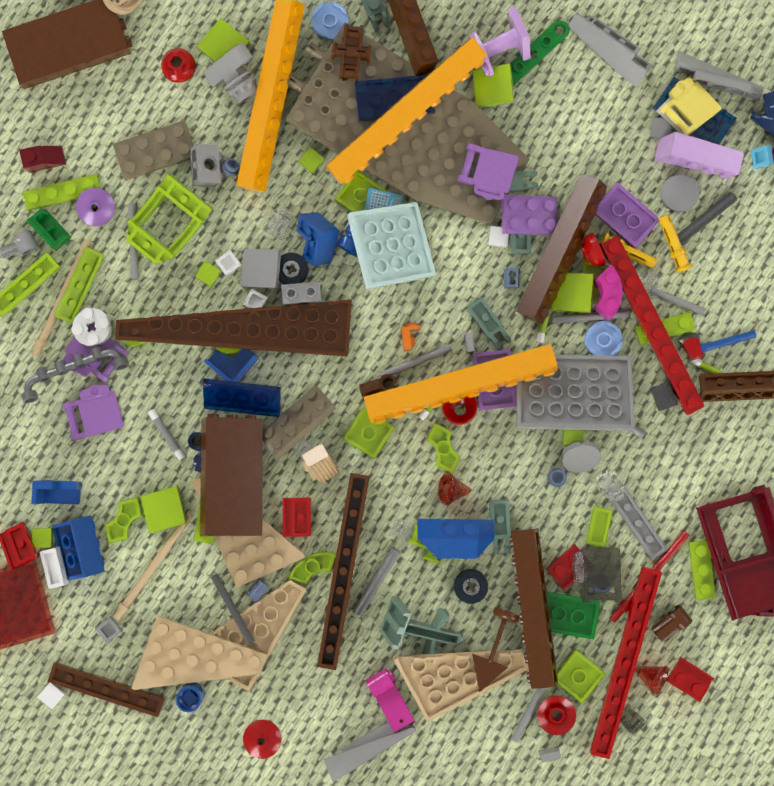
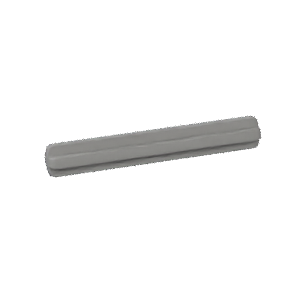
[353,547,400,616]

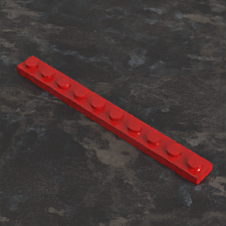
[600,235,705,415]
[589,566,662,759]

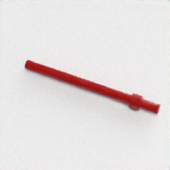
[609,531,690,623]

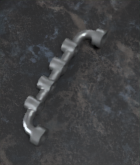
[21,347,130,404]

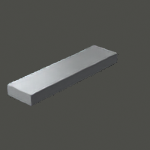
[608,486,668,560]

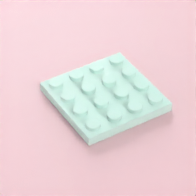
[347,202,436,290]

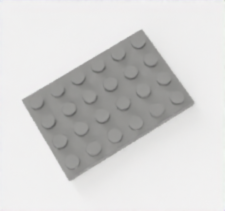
[516,355,635,431]

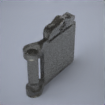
[571,547,622,603]

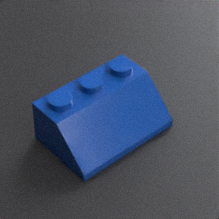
[52,515,105,581]

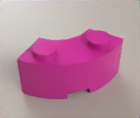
[594,265,623,321]

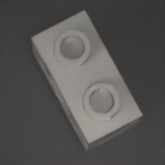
[190,144,222,187]
[281,282,322,306]

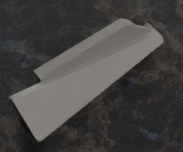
[569,12,652,87]
[324,722,416,782]

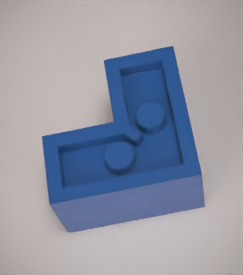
[296,212,340,266]
[204,349,260,387]
[31,480,81,505]

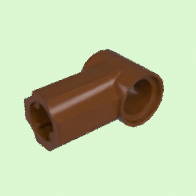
[359,374,399,400]
[651,604,693,642]

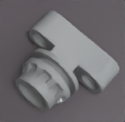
[203,42,257,104]

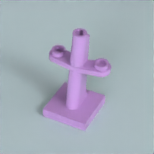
[469,6,531,76]

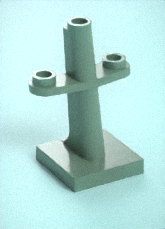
[380,596,463,654]

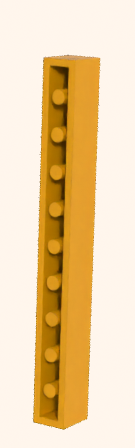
[236,0,305,192]
[325,37,488,184]
[364,344,558,424]

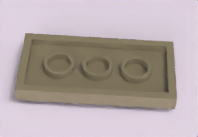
[113,120,194,181]
[263,385,336,460]

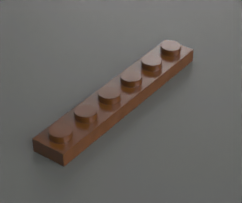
[47,662,165,717]

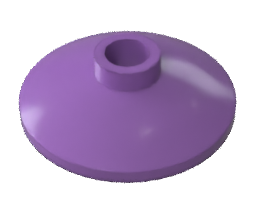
[76,188,115,226]

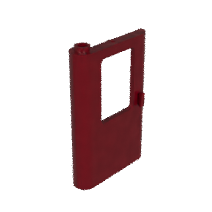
[696,484,774,621]

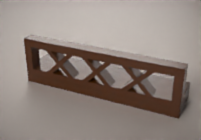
[699,371,774,402]

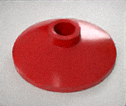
[537,696,576,735]
[243,720,282,759]

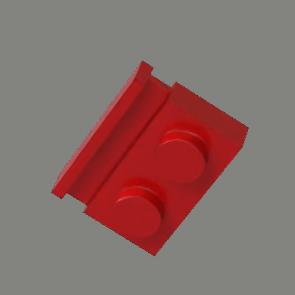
[283,497,311,537]
[0,522,38,570]
[545,544,593,590]
[666,657,715,702]

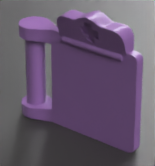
[457,144,519,200]
[63,324,129,383]
[62,384,124,441]

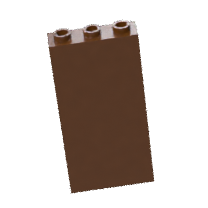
[2,0,133,89]
[200,414,263,536]

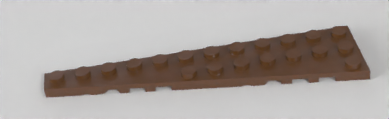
[115,299,352,357]

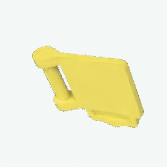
[660,77,721,136]

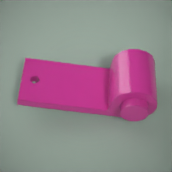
[365,668,415,732]

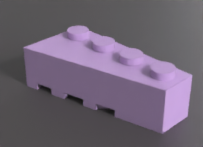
[654,132,744,179]

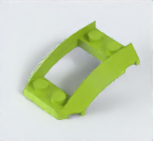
[126,173,212,265]

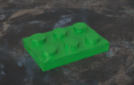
[547,591,600,640]

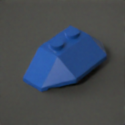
[417,519,495,559]

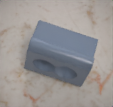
[504,268,519,289]
[247,578,269,602]

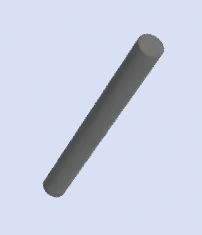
[211,574,255,644]

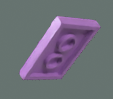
[595,182,659,248]
[501,194,558,236]
[472,349,516,411]

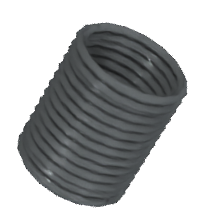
[650,381,678,411]

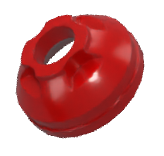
[161,48,196,83]
[580,233,605,267]
[442,396,477,425]

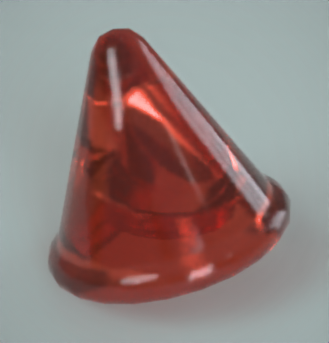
[438,473,471,505]
[635,666,669,696]

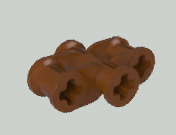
[331,23,372,81]

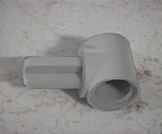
[0,230,39,258]

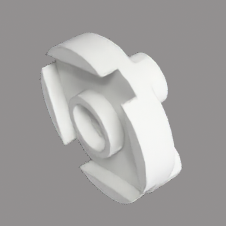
[71,308,112,347]

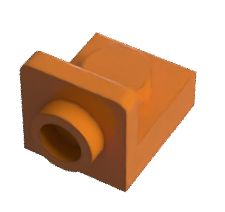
[401,322,421,351]

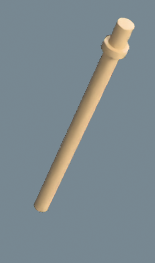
[32,240,92,356]
[113,512,193,620]

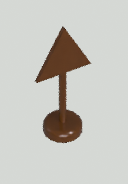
[472,607,519,693]

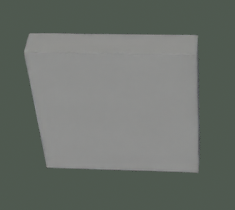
[241,249,281,289]

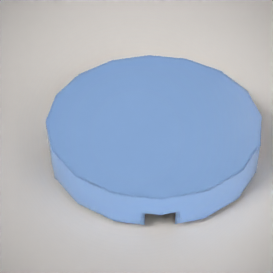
[311,2,349,40]
[584,321,623,356]

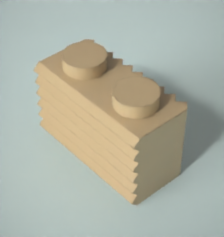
[302,443,340,484]

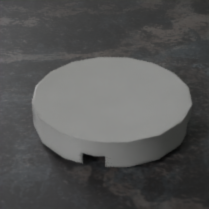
[660,174,699,213]
[562,441,601,473]

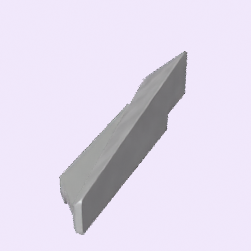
[674,51,763,101]

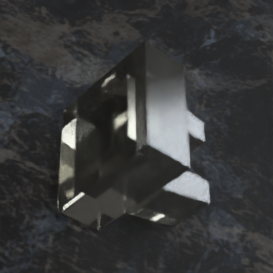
[621,709,647,736]

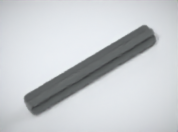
[677,192,737,245]

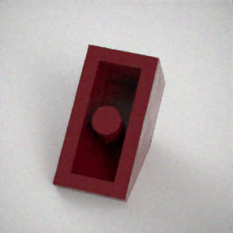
[19,146,66,173]

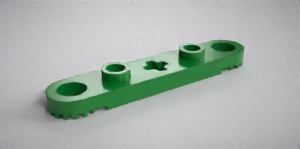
[510,20,569,86]

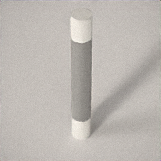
[148,409,186,461]

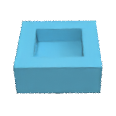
[751,145,774,169]

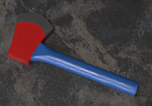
[678,331,756,361]

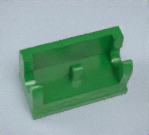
[26,209,72,251]

